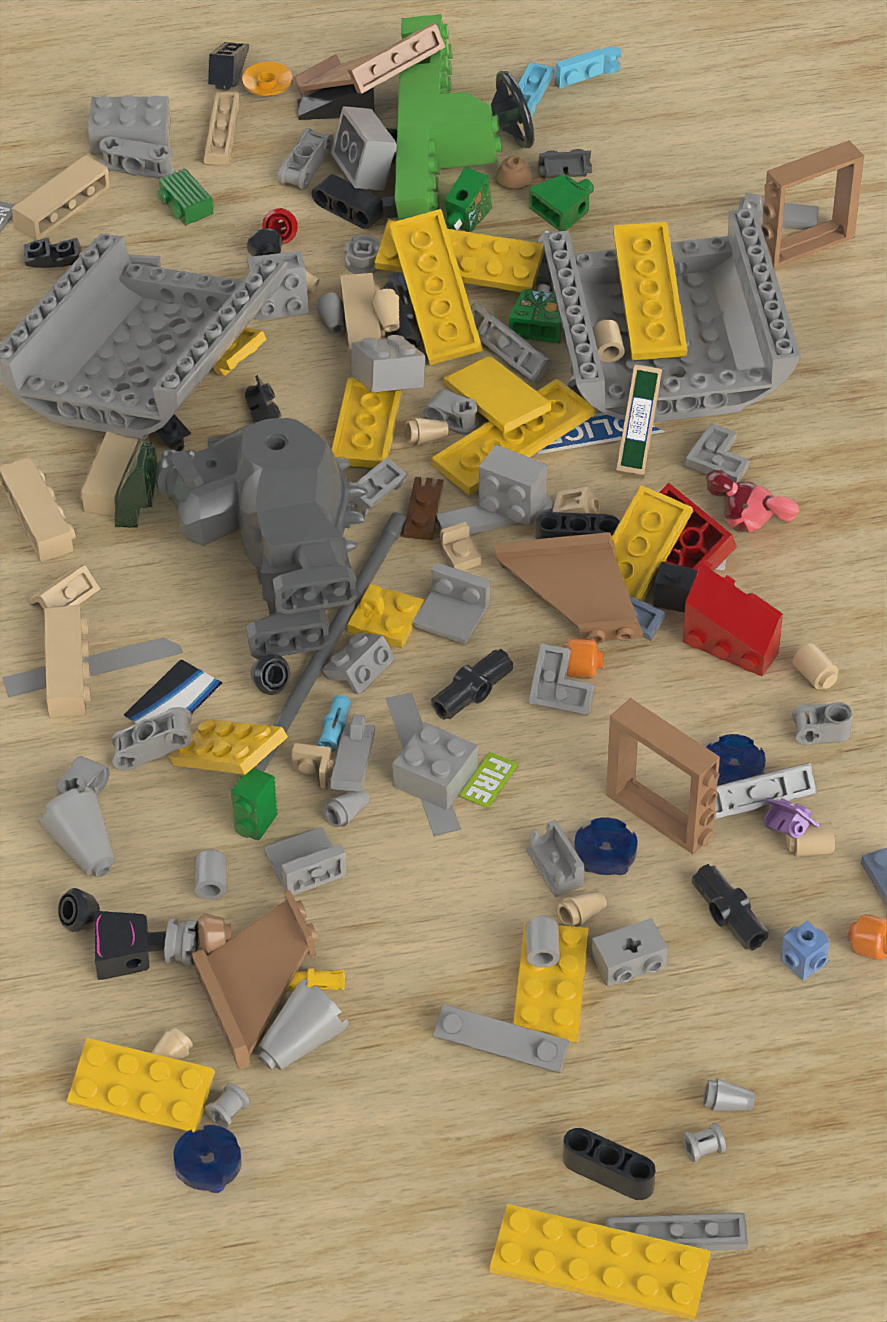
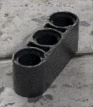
[311,174,384,229]
[536,512,620,539]
[563,1128,656,1200]

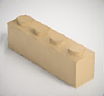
[12,155,110,240]
[340,273,385,369]
[79,431,149,517]
[0,457,76,562]
[44,605,91,718]

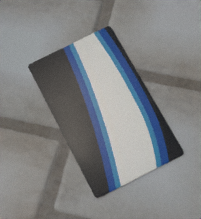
[124,660,222,724]

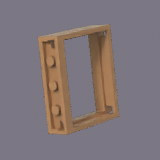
[761,140,864,268]
[606,698,720,854]

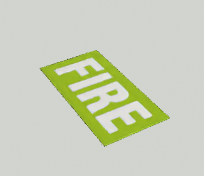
[459,751,519,809]

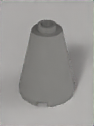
[39,787,115,877]
[258,979,349,1070]

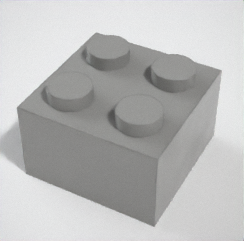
[351,335,425,392]
[479,445,547,527]
[393,722,478,810]

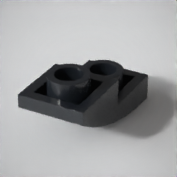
[23,238,81,268]

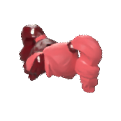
[706,470,799,532]

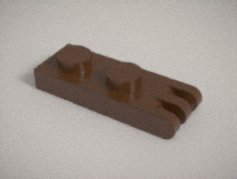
[404,477,444,540]

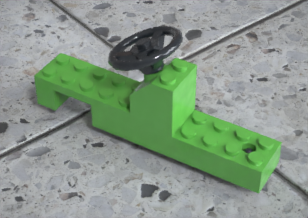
[383,14,535,220]

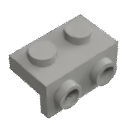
[322,633,395,694]

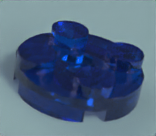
[706,734,766,785]
[574,817,638,875]
[173,1125,242,1193]

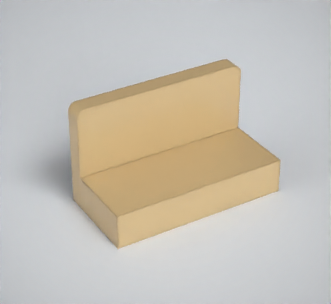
[28,565,100,609]

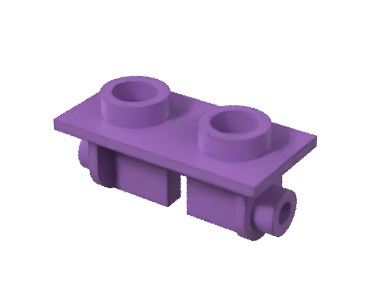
[764,798,819,838]

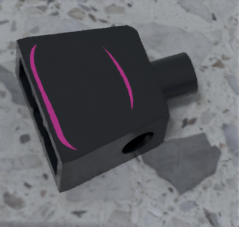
[94,911,166,980]

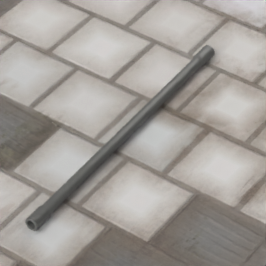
[253,512,406,772]

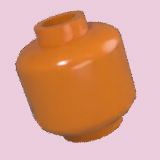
[562,638,604,679]
[847,914,887,960]

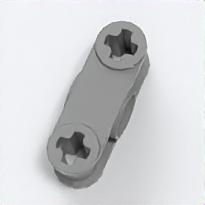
[278,128,333,190]
[100,136,174,179]
[112,707,192,770]

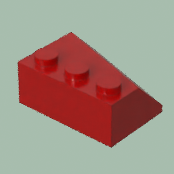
[659,482,737,572]
[683,559,783,676]

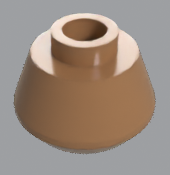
[496,156,532,190]
[198,913,232,956]

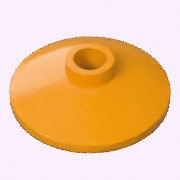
[242,61,293,96]

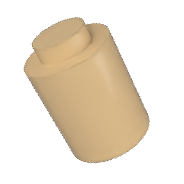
[592,320,625,363]
[792,643,839,689]
[786,822,835,857]

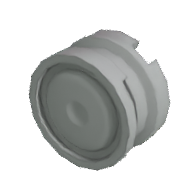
[344,235,380,274]
[164,918,199,966]

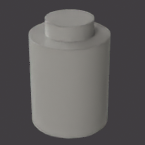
[195,849,227,900]
[526,915,560,968]

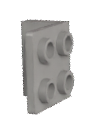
[247,251,309,320]
[413,562,491,644]
[265,827,347,895]

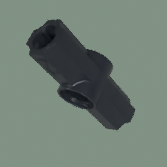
[380,282,420,348]
[431,648,513,720]
[692,864,769,951]

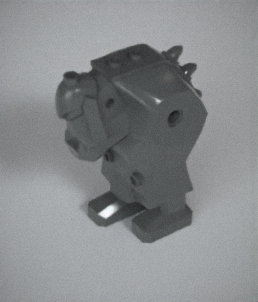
[155,418,368,659]

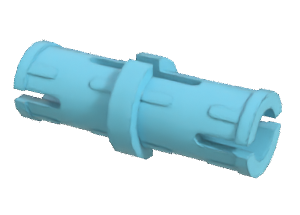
[318,695,352,752]

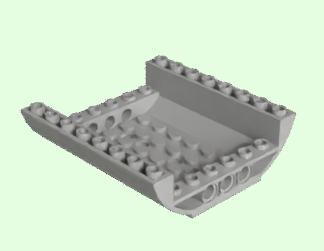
[542,208,801,423]
[0,233,287,439]

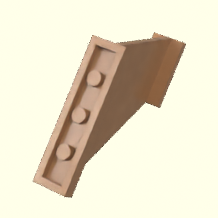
[293,23,446,98]
[495,532,643,644]
[191,890,318,1069]

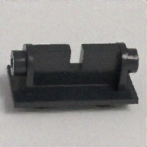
[245,375,282,423]
[155,414,191,451]

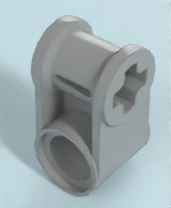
[423,389,479,435]
[792,702,852,745]
[57,756,110,795]

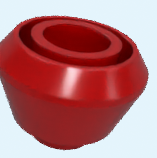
[262,208,298,244]

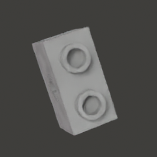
[592,918,668,987]

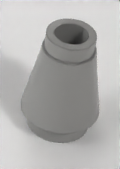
[317,293,345,335]
[323,789,370,827]
[703,1078,755,1111]

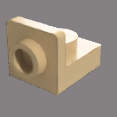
[552,486,601,514]
[440,522,481,571]
[292,743,335,789]

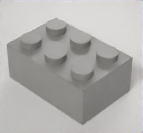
[88,96,171,154]
[331,106,397,191]

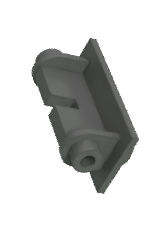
[538,149,592,179]

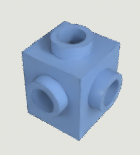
[781,921,830,980]

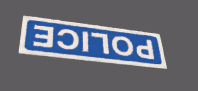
[537,412,665,454]

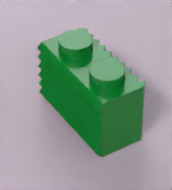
[158,168,214,226]
[231,768,278,841]

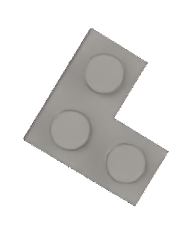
[685,423,749,483]
[529,643,595,715]

